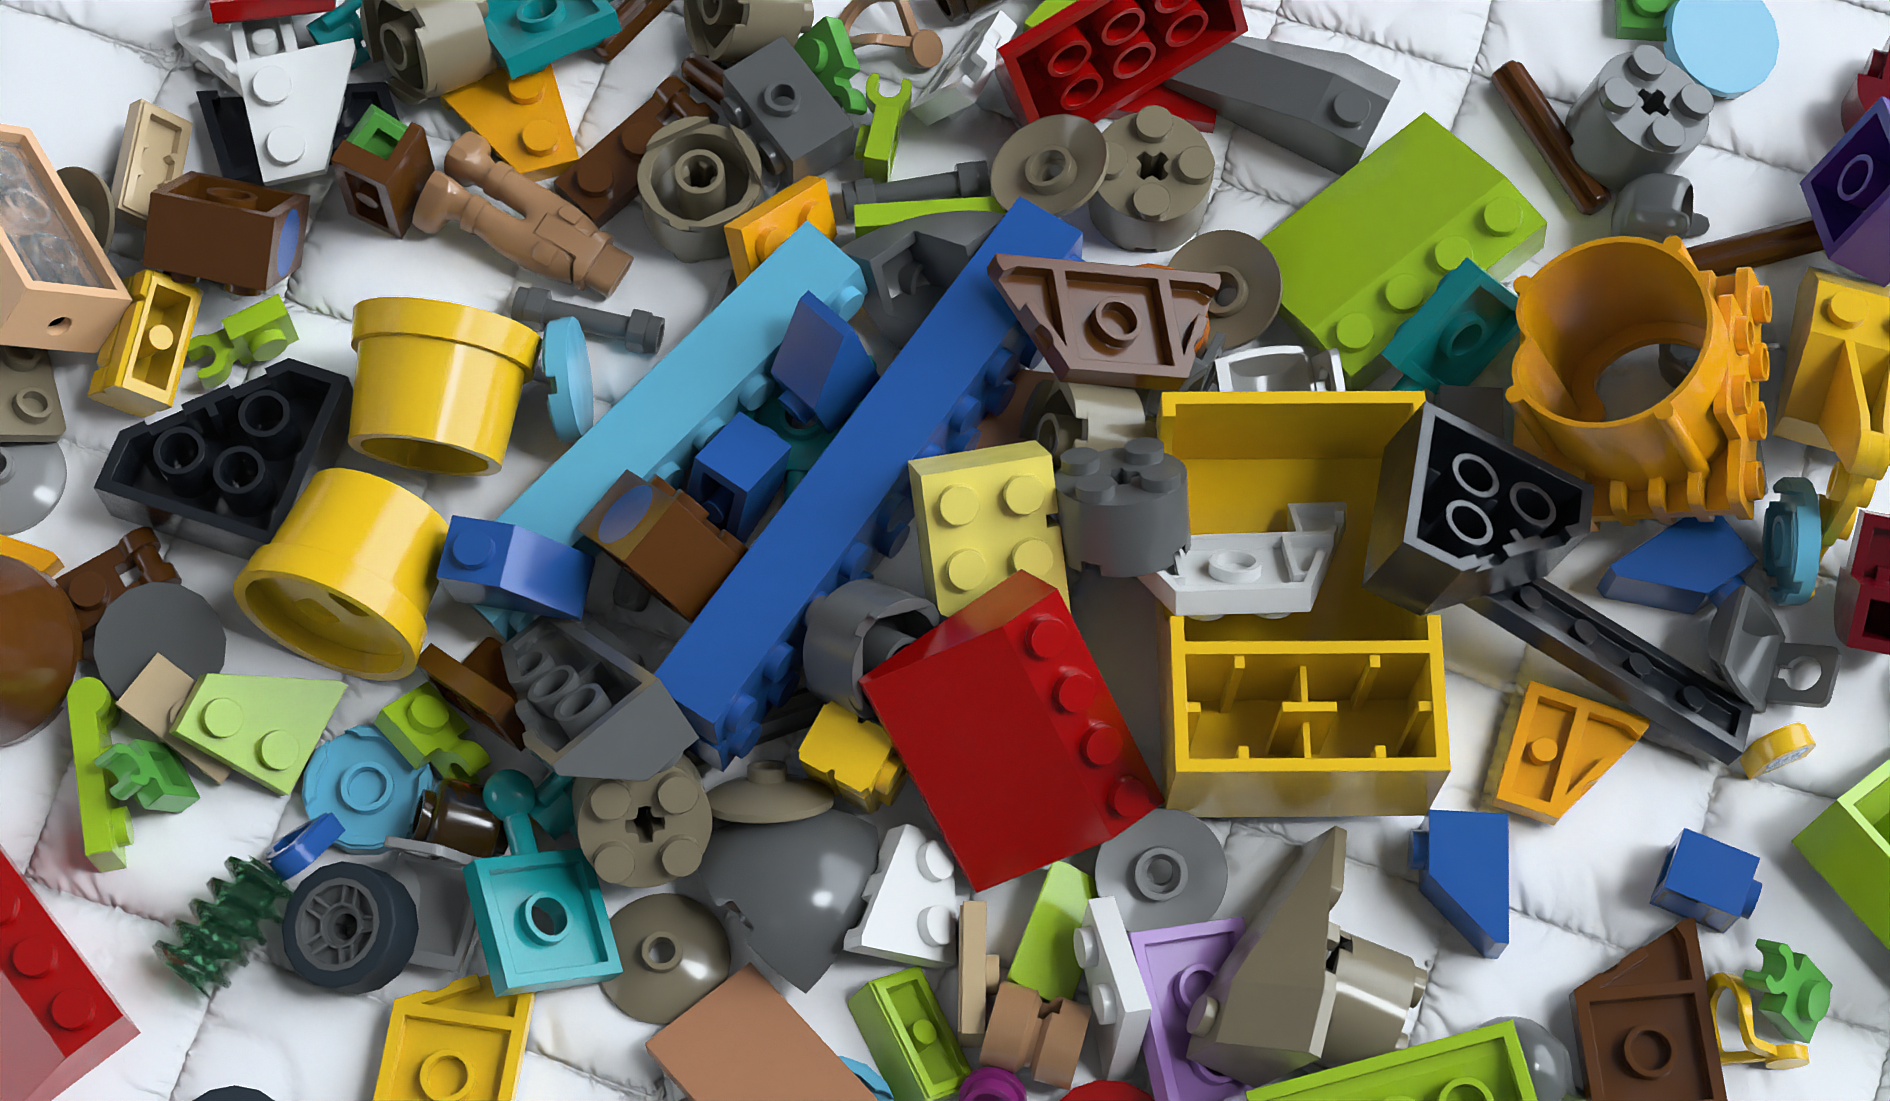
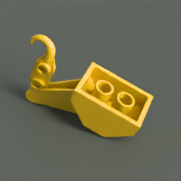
[1772,266,1890,602]

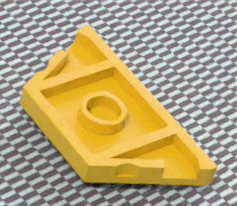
[373,974,537,1101]

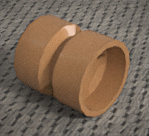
[978,980,1093,1091]

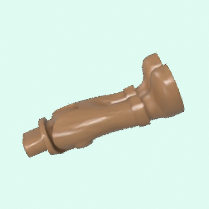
[413,131,634,298]

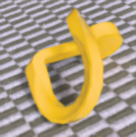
[1706,972,1810,1070]

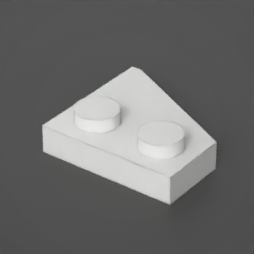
[171,9,299,97]
[910,10,1018,126]
[236,38,357,186]
[844,824,957,969]
[1073,896,1152,1081]

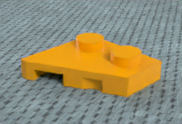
[436,63,579,182]
[723,175,838,286]
[1491,680,1651,826]

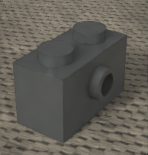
[720,36,854,186]

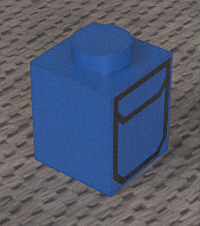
[1649,828,1762,934]

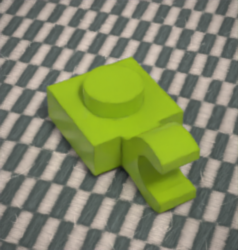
[855,73,912,184]
[187,294,300,388]
[374,681,492,784]

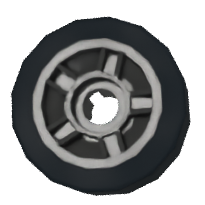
[282,861,419,995]

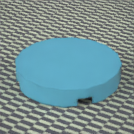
[1663,0,1779,99]
[542,316,594,443]
[1762,477,1821,606]
[302,725,436,855]

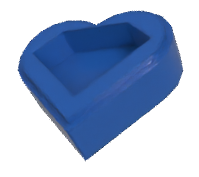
[265,812,345,881]

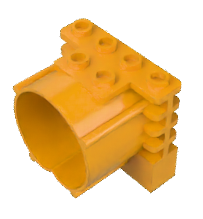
[1505,236,1772,532]

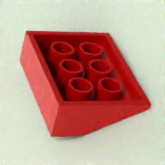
[995,0,1249,127]
[858,569,1165,893]
[0,844,141,1101]

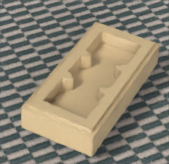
[111,98,193,231]
[115,652,233,786]
[957,901,999,1048]

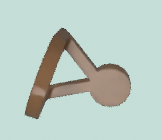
[838,0,943,69]

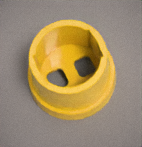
[348,297,542,477]
[233,468,449,681]

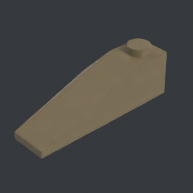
[1186,825,1347,1088]

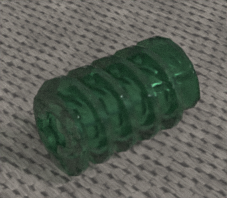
[152,855,295,1002]

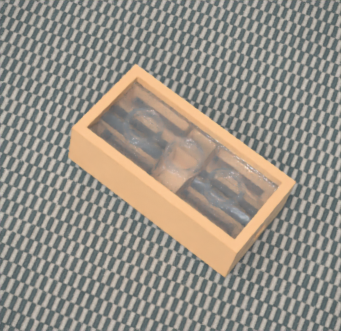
[0,123,133,354]

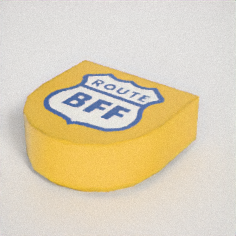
[1739,722,1816,780]

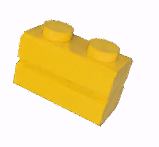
[87,268,204,418]
[798,701,909,815]

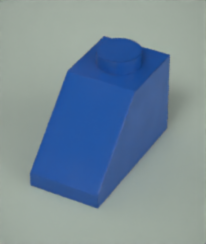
[770,290,880,434]
[687,412,792,545]
[436,515,596,621]
[1596,515,1758,615]
[1408,809,1509,959]

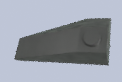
[1161,35,1401,176]
[500,615,699,781]

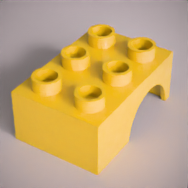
[1155,391,1451,817]

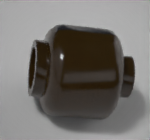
[411,778,508,861]

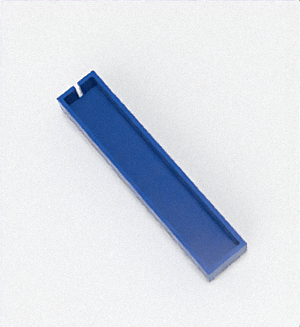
[653,196,1086,773]

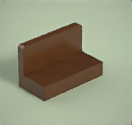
[331,122,435,240]
[416,637,526,752]

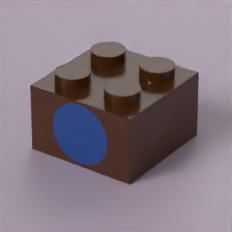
[142,171,311,296]
[577,469,749,624]

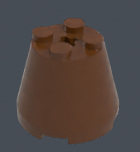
[0,555,83,747]

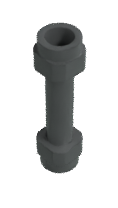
[841,160,992,220]
[511,286,665,354]

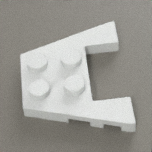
[1136,502,1347,621]

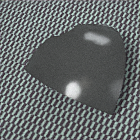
[840,210,1005,352]
[697,808,879,994]

